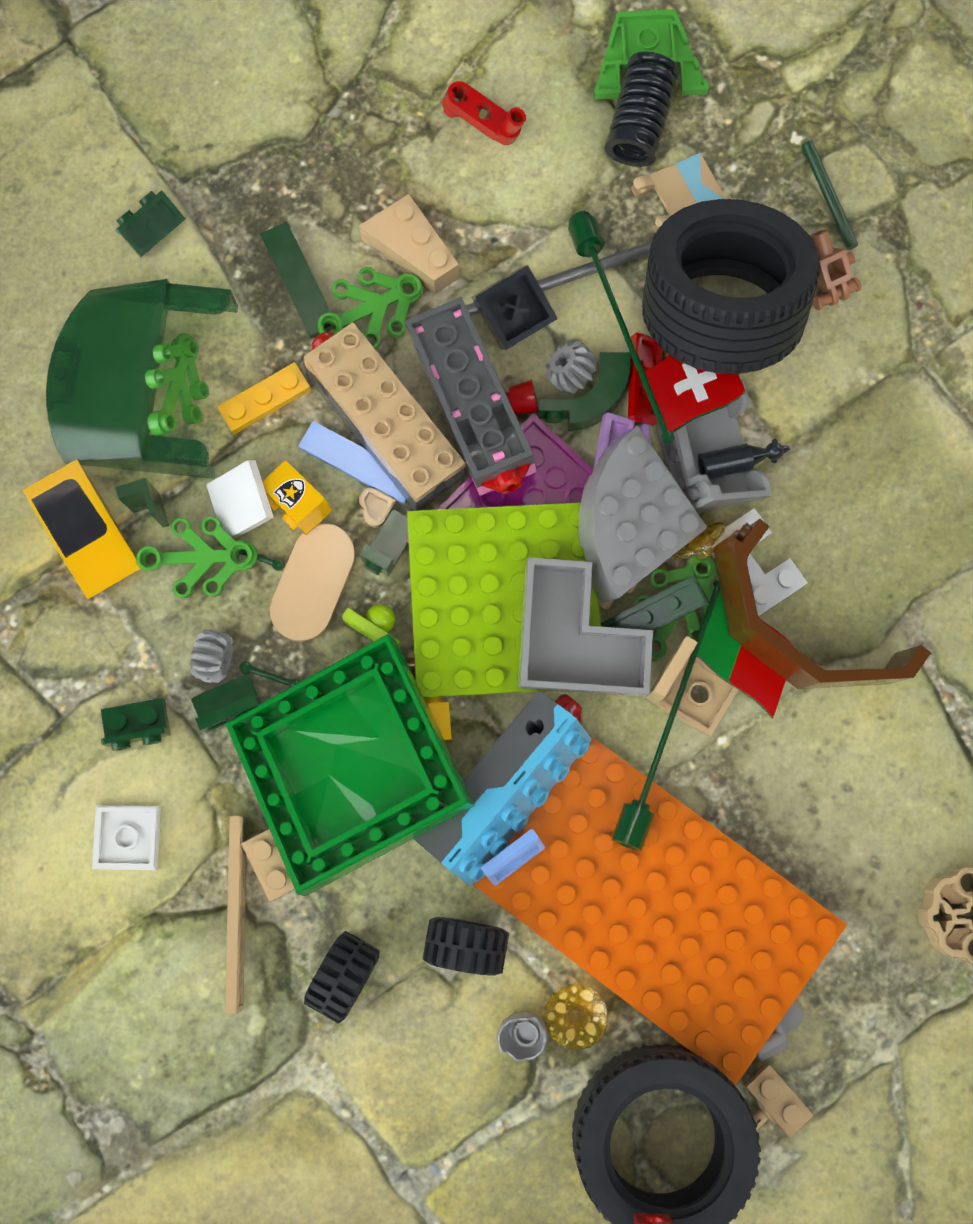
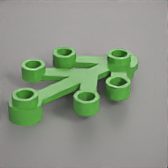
[317,267,423,350]
[145,333,209,436]
[136,517,258,598]
[634,554,716,661]

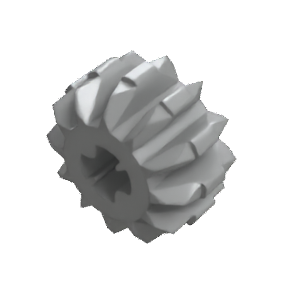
[545,340,597,394]
[189,629,234,683]

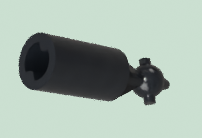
[698,439,790,480]

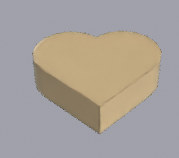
[359,487,397,528]

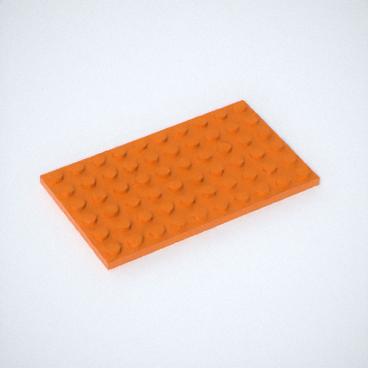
[474,735,848,1086]

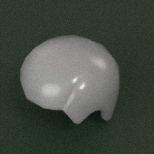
[496,1011,549,1062]

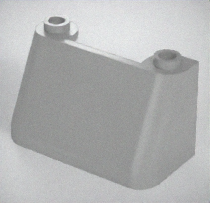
[656,379,772,513]

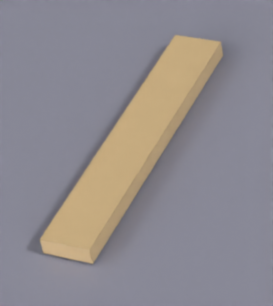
[225,816,247,1014]

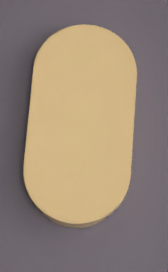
[270,524,356,642]

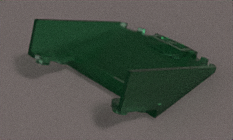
[46,279,238,479]

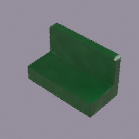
[115,478,169,528]
[191,674,261,733]

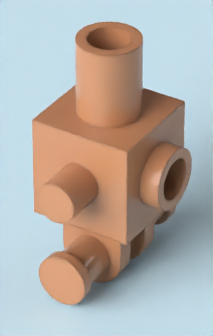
[810,229,861,311]

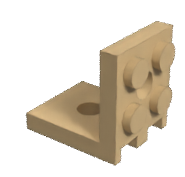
[645,636,739,738]

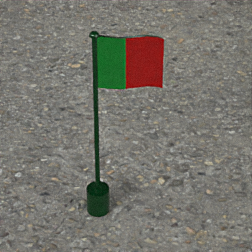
[611,580,792,852]

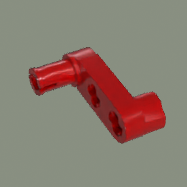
[441,81,526,145]

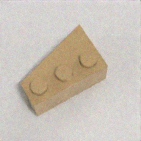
[359,194,460,294]

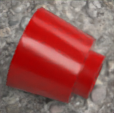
[505,379,538,414]

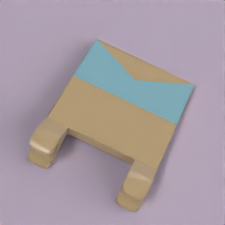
[631,153,726,233]

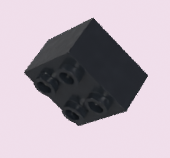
[471,265,558,350]

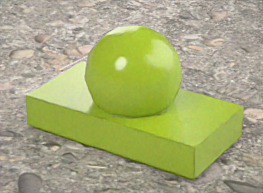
[342,604,402,648]

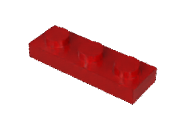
[628,332,662,426]

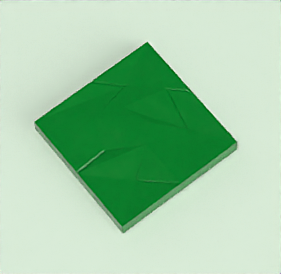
[225,633,475,896]

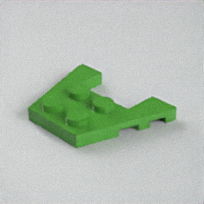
[594,9,709,100]

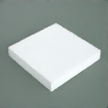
[206,460,274,539]
[92,805,161,870]

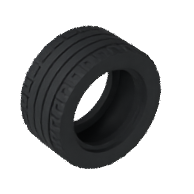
[642,199,821,374]
[572,1044,761,1224]

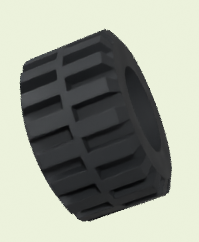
[422,917,509,976]
[304,931,380,1024]

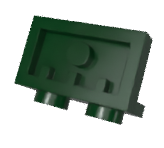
[115,190,186,258]
[101,698,171,751]

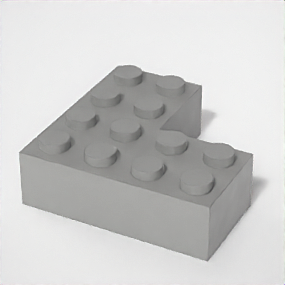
[518,558,653,697]

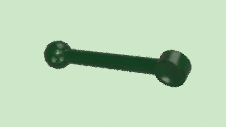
[224,547,285,571]
[239,661,300,688]

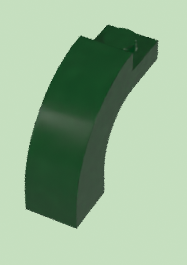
[538,352,630,431]

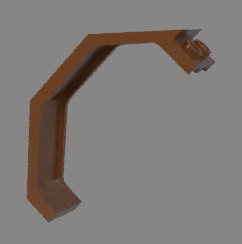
[713,519,931,689]

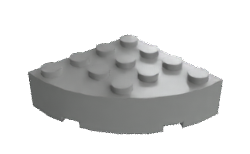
[579,425,707,603]

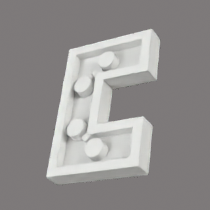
[703,508,808,616]

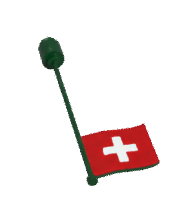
[568,211,746,444]

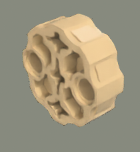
[918,867,973,964]

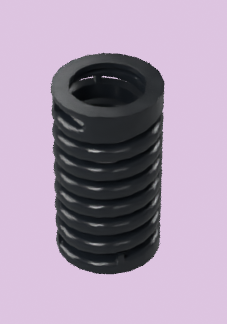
[604,51,679,167]

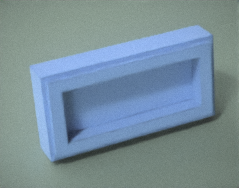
[480,829,545,886]

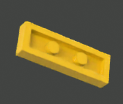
[217,362,311,435]

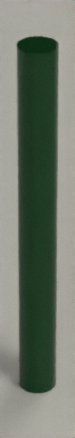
[802,140,858,250]

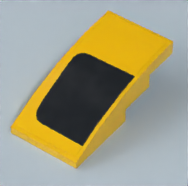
[23,459,141,599]

